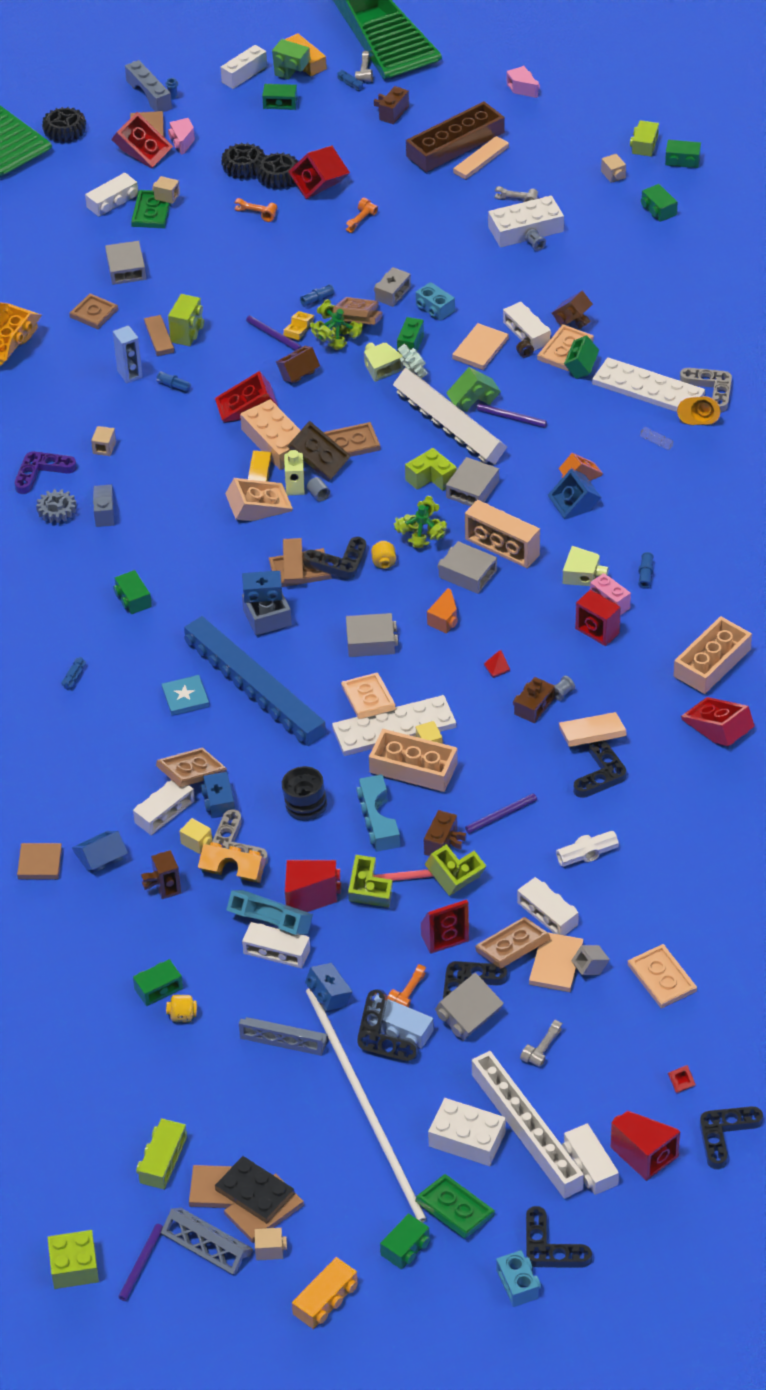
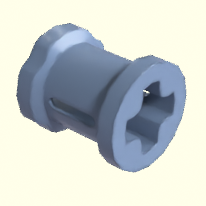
[525,229,546,251]
[554,676,575,701]

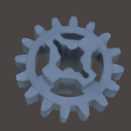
[36,489,77,523]

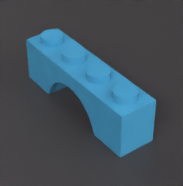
[356,775,400,852]
[226,890,313,935]

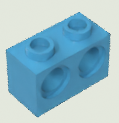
[416,282,455,321]
[496,1250,541,1307]

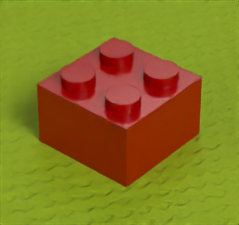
[575,590,621,646]

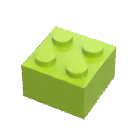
[168,294,204,346]
[47,1230,99,1289]

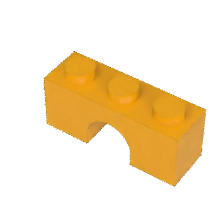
[198,842,266,883]

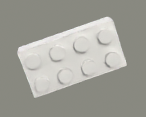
[488,196,564,248]

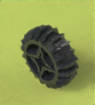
[42,106,87,143]
[221,142,265,179]
[255,152,298,189]

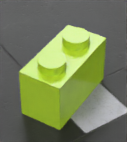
[630,120,659,157]

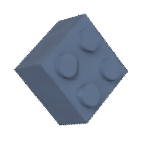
[242,593,292,636]

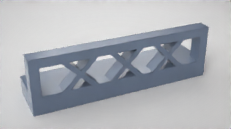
[239,1017,328,1056]
[161,1208,253,1274]

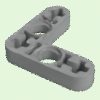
[680,368,732,413]
[212,810,268,866]

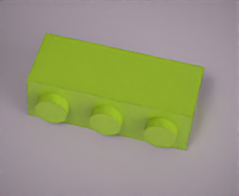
[136,1118,187,1190]

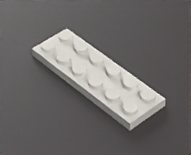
[592,358,705,412]
[332,695,456,756]

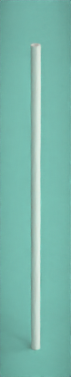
[306,988,426,1223]

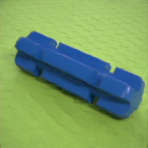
[337,70,364,91]
[62,657,86,689]

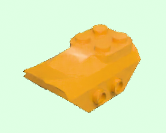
[0,302,42,366]

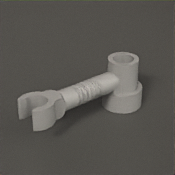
[355,51,373,83]
[495,186,538,202]
[520,1020,563,1067]

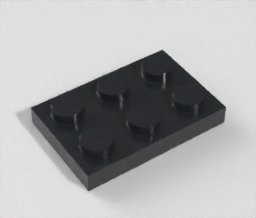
[215,1156,295,1224]

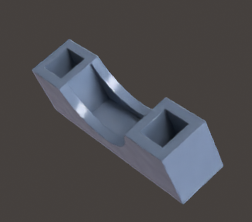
[125,60,172,112]

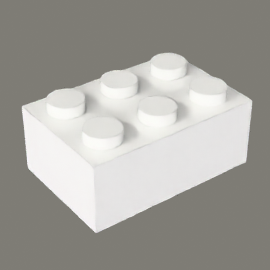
[428,1098,506,1166]

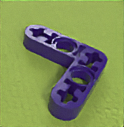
[15,451,77,494]

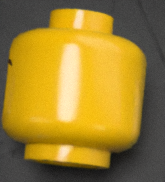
[371,541,396,569]
[166,995,197,1022]

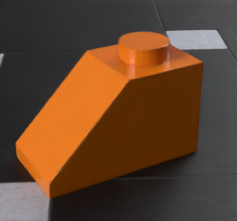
[559,453,603,481]
[427,589,458,634]

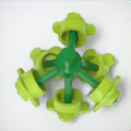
[310,299,363,350]
[394,496,447,548]

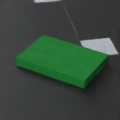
[131,190,171,228]
[415,1174,495,1239]

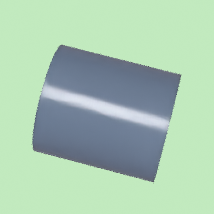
[307,477,330,501]

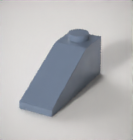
[93,484,114,527]

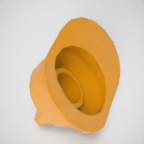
[677,396,721,425]

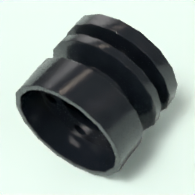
[281,766,327,820]

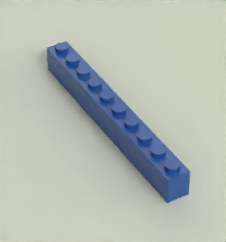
[184,616,326,746]

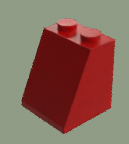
[288,145,350,199]
[285,860,341,912]
[610,1111,680,1181]

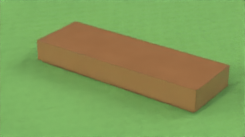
[144,315,174,356]
[283,538,303,584]

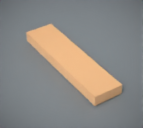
[453,136,509,180]

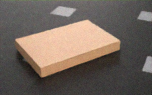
[452,323,509,370]
[537,324,594,371]
[341,673,396,719]
[559,712,626,747]
[529,933,584,992]
[628,944,697,1009]

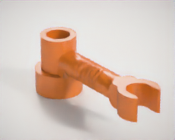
[234,198,278,222]
[346,198,378,233]
[388,964,427,1008]

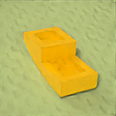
[283,311,314,340]
[248,451,272,481]

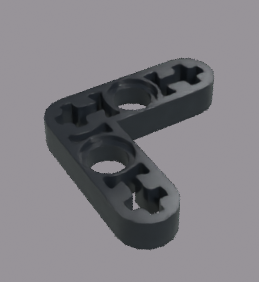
[303,537,366,579]
[573,740,626,798]
[443,961,507,999]
[357,989,419,1061]
[700,1106,763,1170]
[526,1206,592,1268]

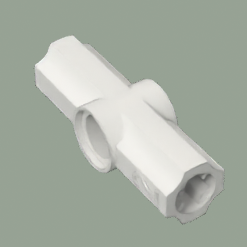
[556,831,619,867]

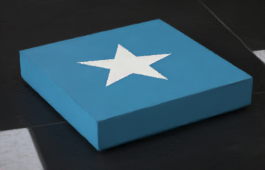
[162,675,209,716]

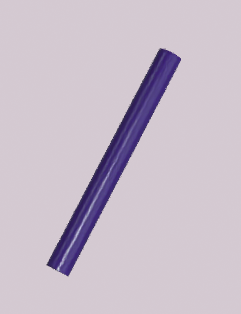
[246,315,302,351]
[477,403,547,428]
[465,793,537,834]
[118,1224,163,1301]

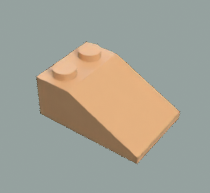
[225,478,293,521]

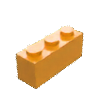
[284,33,327,76]
[292,1257,358,1329]

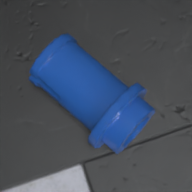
[165,78,178,100]

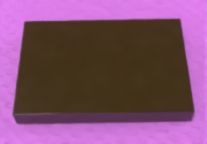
[287,421,351,482]

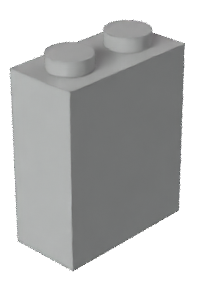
[105,241,146,285]
[446,457,499,506]
[438,541,497,594]
[346,613,398,657]
[435,972,504,1041]

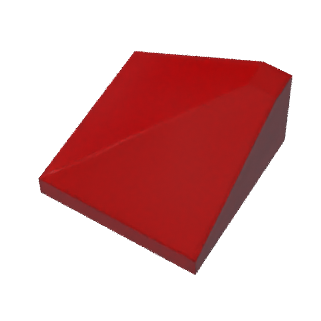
[484,650,510,678]
[668,1065,696,1093]

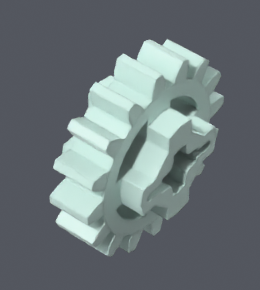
[398,344,428,379]

